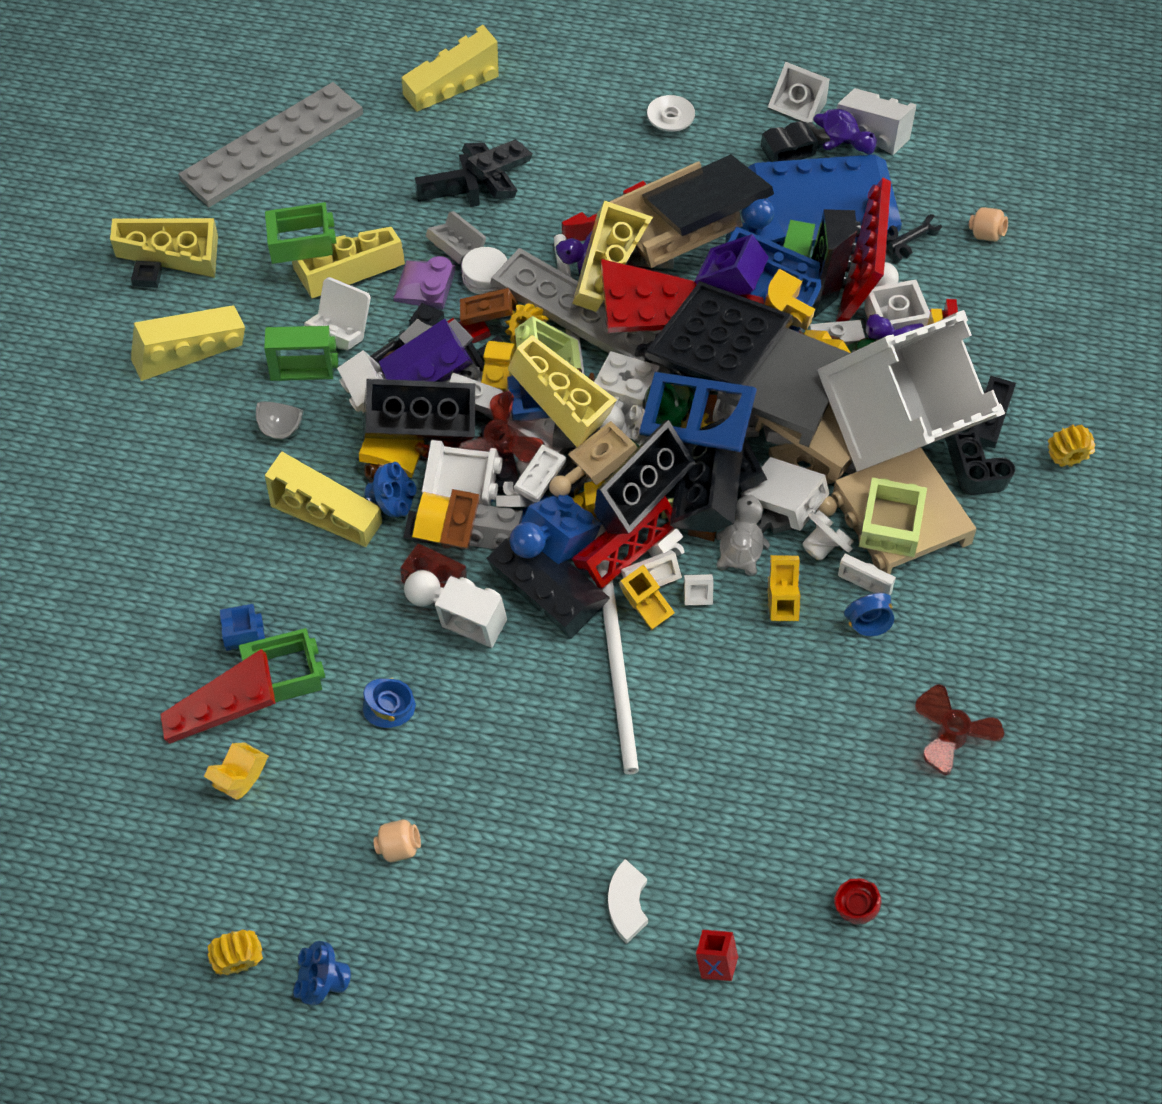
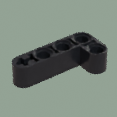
[945,426,1015,495]

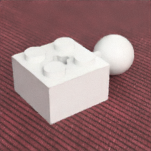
[864,262,930,341]
[594,351,660,430]
[404,570,507,648]

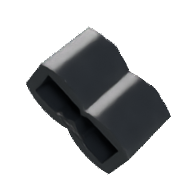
[760,121,818,162]

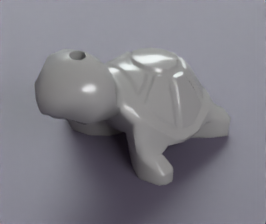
[716,495,770,576]

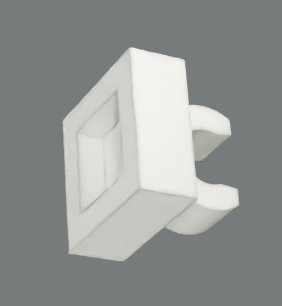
[496,482,534,507]
[647,528,685,557]
[684,574,713,605]

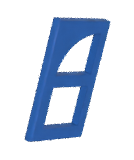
[639,372,757,452]

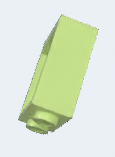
[515,316,582,370]
[859,477,927,557]

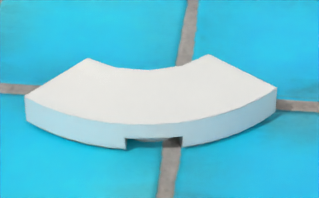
[608,859,648,944]

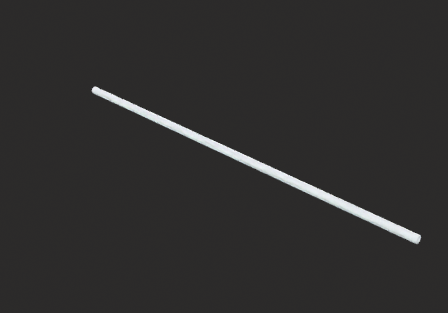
[554,234,639,775]

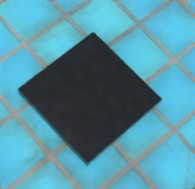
[642,154,774,236]
[645,281,793,386]

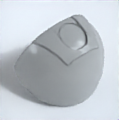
[256,401,304,439]

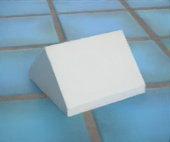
[768,62,830,123]

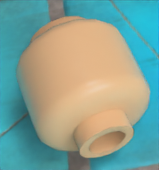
[969,207,1008,242]
[374,819,421,863]

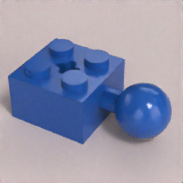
[726,198,786,246]
[509,495,602,564]

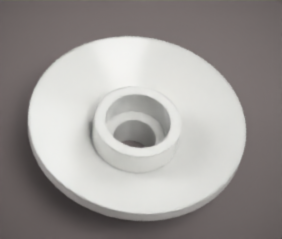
[647,95,695,132]

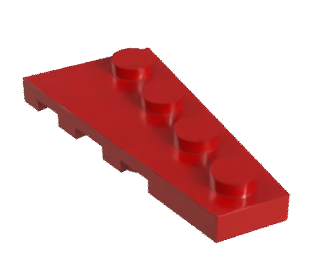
[160,649,276,744]

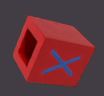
[696,929,738,981]

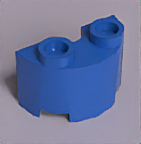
[507,376,550,422]
[220,604,265,651]

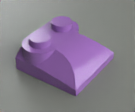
[394,256,455,310]

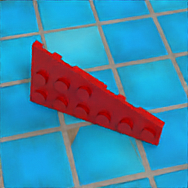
[836,177,891,322]
[601,259,764,333]

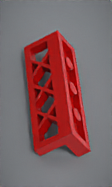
[572,496,674,588]

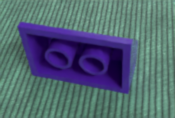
[379,318,473,382]

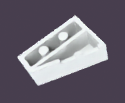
[837,88,916,155]

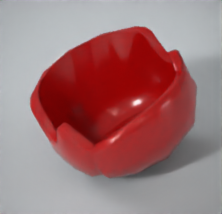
[834,878,882,925]

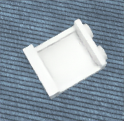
[422,440,502,506]
[741,457,829,531]

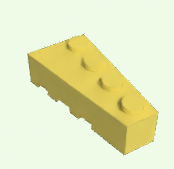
[401,25,499,112]
[572,201,653,312]
[110,218,218,278]
[292,227,405,298]
[131,305,245,381]
[508,335,617,448]
[265,451,382,547]

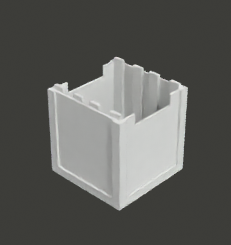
[817,310,1005,472]

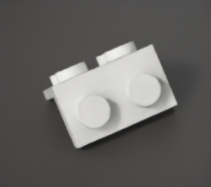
[304,277,371,350]

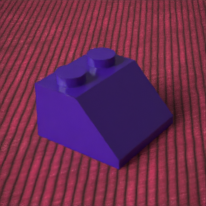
[695,234,769,295]

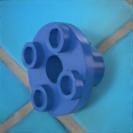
[364,462,416,518]
[293,941,351,1006]

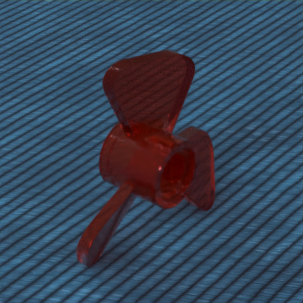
[459,391,545,463]
[915,684,1005,775]

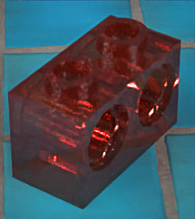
[400,543,467,588]

